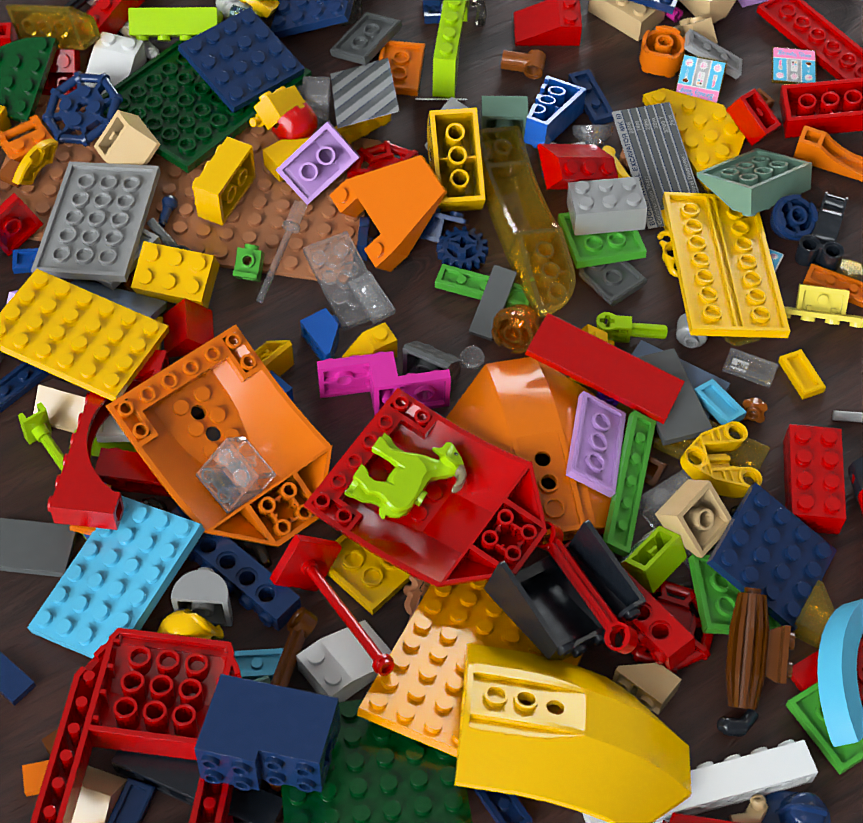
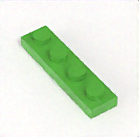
[435,264,535,313]

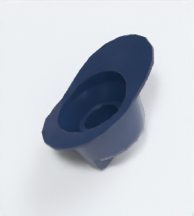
[762,790,831,823]

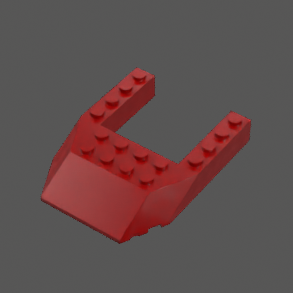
[30,628,242,823]

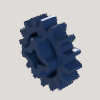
[437,226,489,271]

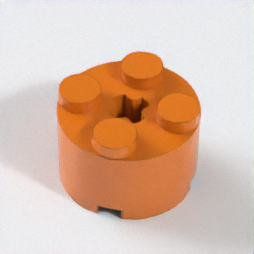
[639,25,685,78]

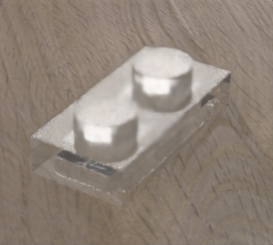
[348,271,395,324]

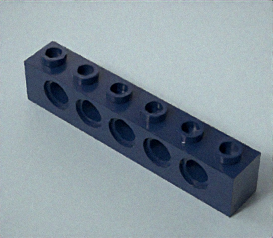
[171,505,301,632]

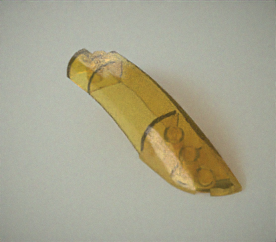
[479,126,576,318]

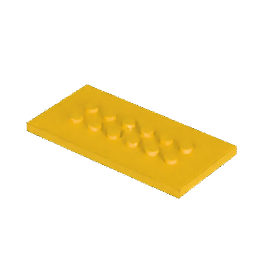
[662,192,790,338]

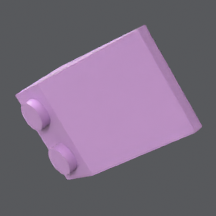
[276,122,361,205]

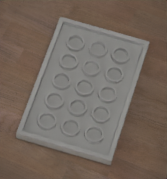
[31,162,161,282]

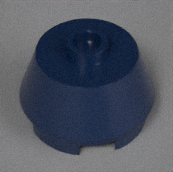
[770,194,818,240]

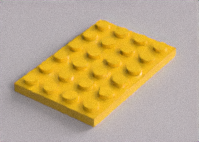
[0,269,169,401]

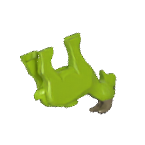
[345,433,467,519]

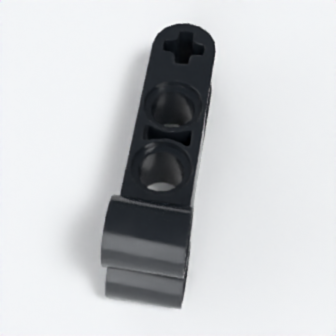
[794,190,849,272]

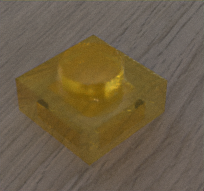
[839,257,863,277]

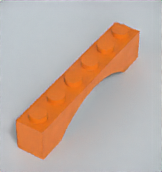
[793,126,863,182]

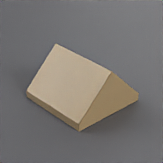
[33,379,91,433]
[72,766,127,823]

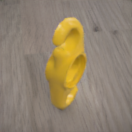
[657,230,678,278]

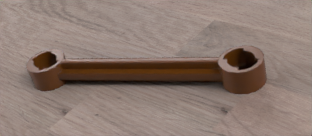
[270,607,318,687]

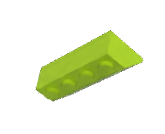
[128,7,223,42]

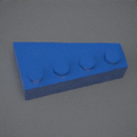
[523,75,587,148]

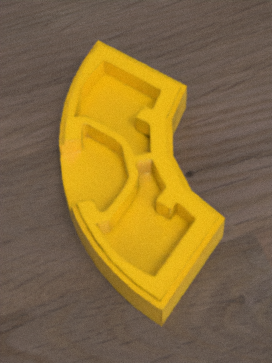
[12,139,58,185]

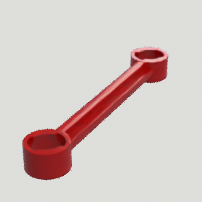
[537,521,638,654]

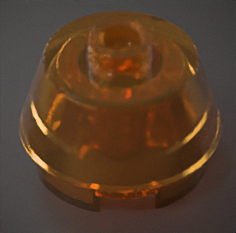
[491,304,540,354]

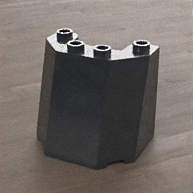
[484,520,647,660]

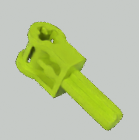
[596,312,668,343]

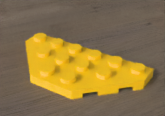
[642,88,745,193]

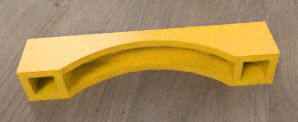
[263,114,391,182]

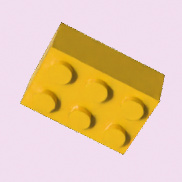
[192,137,256,226]
[131,241,220,308]

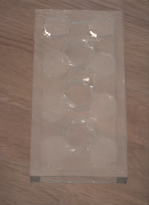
[303,231,388,331]

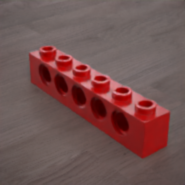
[564,540,696,671]

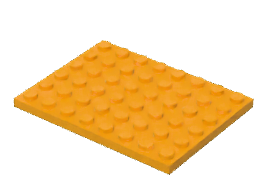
[357,580,583,757]

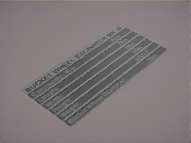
[612,102,699,229]

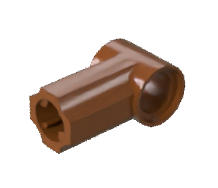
[501,50,547,79]

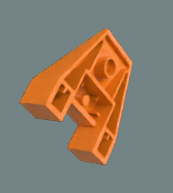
[329,155,447,272]

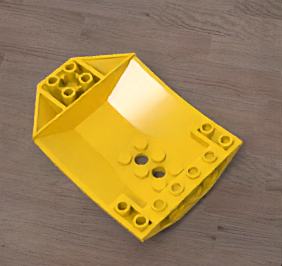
[454,643,692,823]

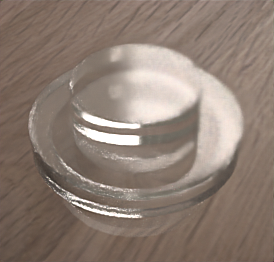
[460,346,485,370]

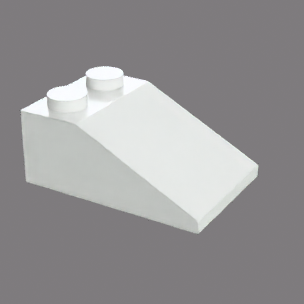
[84,31,147,95]
[296,620,391,702]

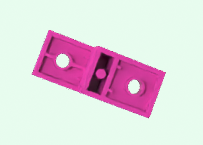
[317,351,451,415]

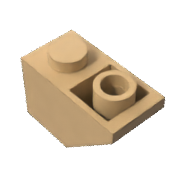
[674,15,718,44]
[612,663,682,715]

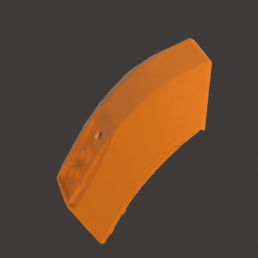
[106,324,333,547]
[446,357,612,544]

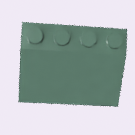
[697,148,812,217]

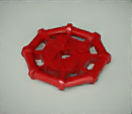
[347,140,419,179]
[619,580,714,674]

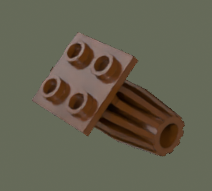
[725,587,795,710]

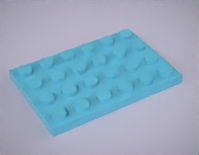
[27,496,205,658]

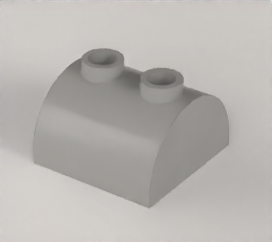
[171,567,233,626]

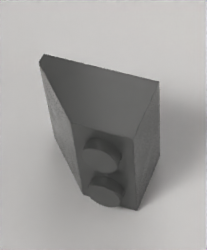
[403,341,461,390]

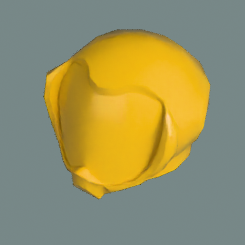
[157,609,224,640]

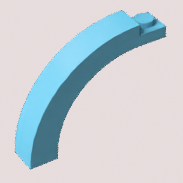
[817,599,863,747]

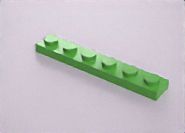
[603,410,656,557]

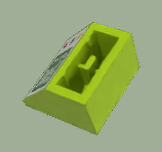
[619,526,687,593]

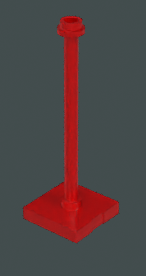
[0,193,43,256]
[270,534,394,676]

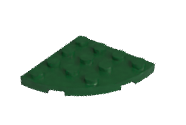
[0,37,59,122]

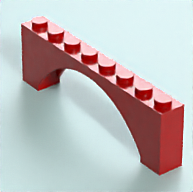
[47,350,170,530]

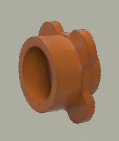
[742,398,768,423]

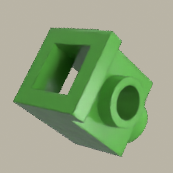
[233,244,265,282]

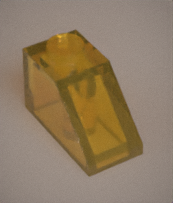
[793,580,835,649]

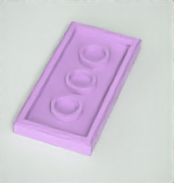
[566,391,626,498]

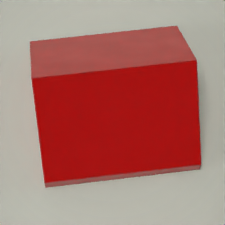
[163,298,214,357]

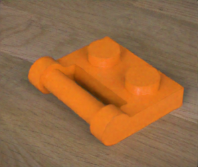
[0,114,54,163]

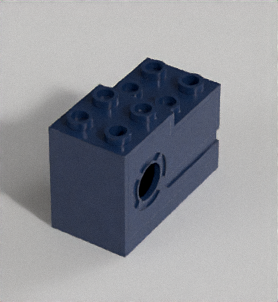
[194,674,341,792]

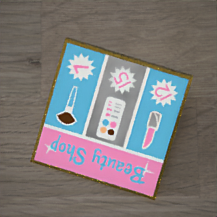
[772,47,816,85]
[675,54,727,103]

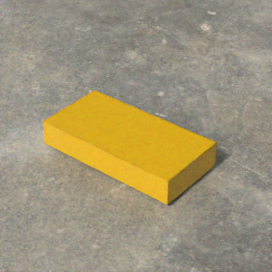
[778,349,826,400]

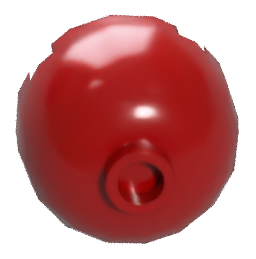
[272,102,318,141]

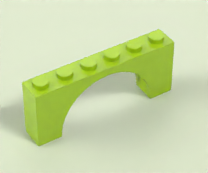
[432,0,470,98]

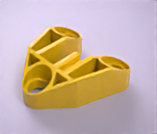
[680,421,763,498]

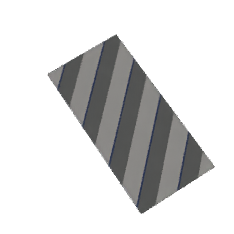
[330,58,399,128]

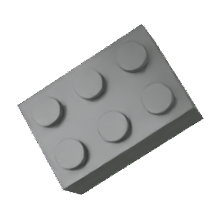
[567,177,647,235]

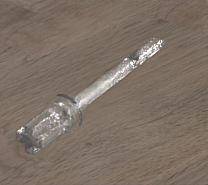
[256,200,307,304]

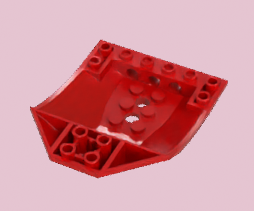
[303,388,547,587]

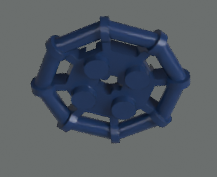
[42,71,123,147]

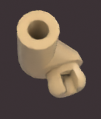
[729,794,768,823]

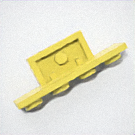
[784,284,863,328]

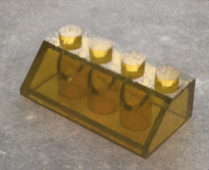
[6,4,101,50]

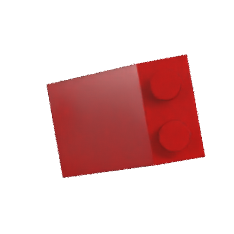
[513,0,582,46]

